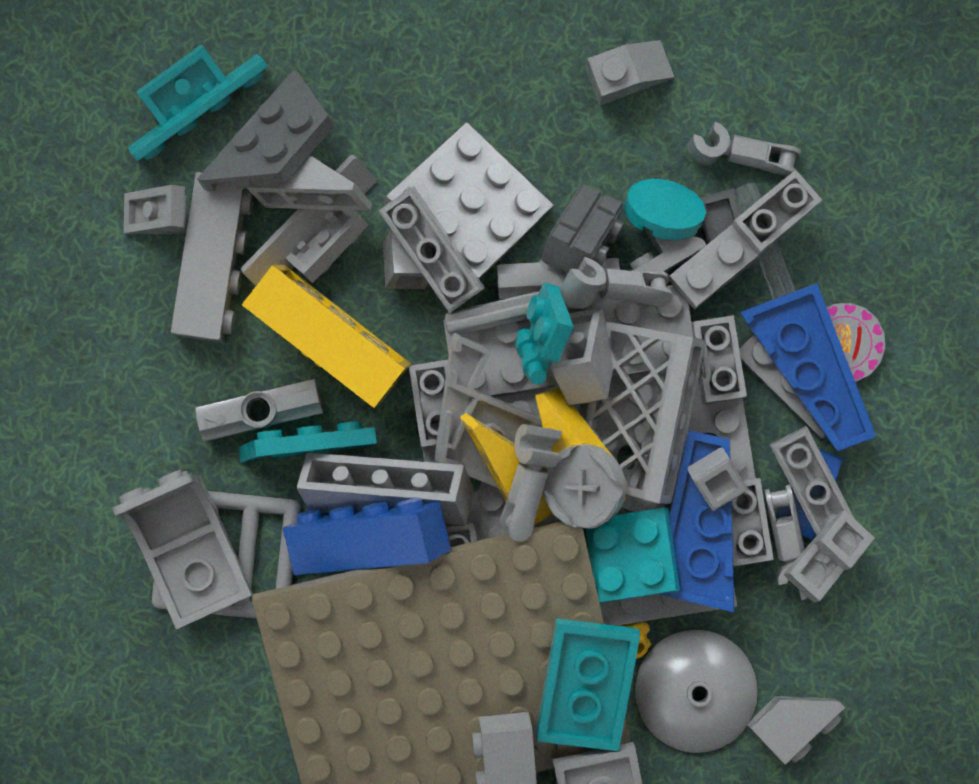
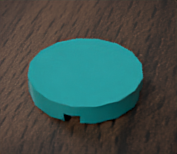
[624,178,706,241]

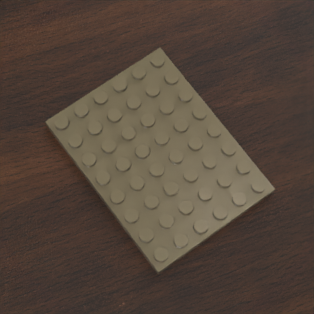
[252,521,630,784]

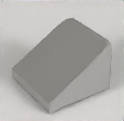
[687,447,749,511]

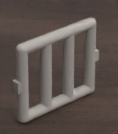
[152,491,301,619]

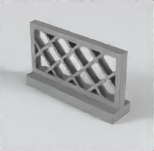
[585,321,706,504]

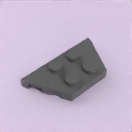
[197,70,334,191]

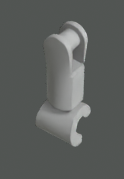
[688,122,801,177]
[560,257,673,309]
[500,424,562,542]
[764,485,808,600]

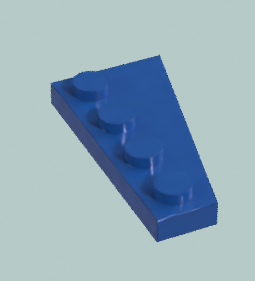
[740,283,876,451]
[659,430,735,612]

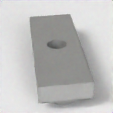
[379,186,485,313]
[769,426,854,535]

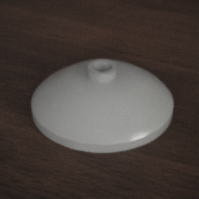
[635,630,757,753]

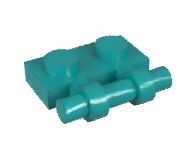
[515,282,574,385]

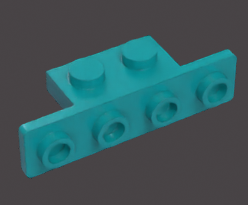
[128,44,268,161]

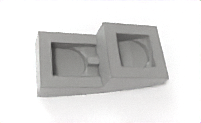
[784,510,875,603]

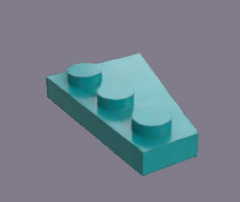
[238,421,377,463]

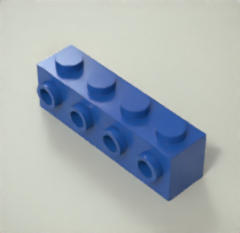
[282,498,451,575]

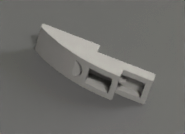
[669,170,823,310]

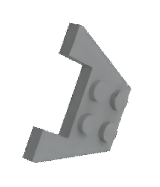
[434,333,588,488]

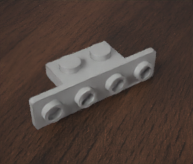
[241,155,377,286]

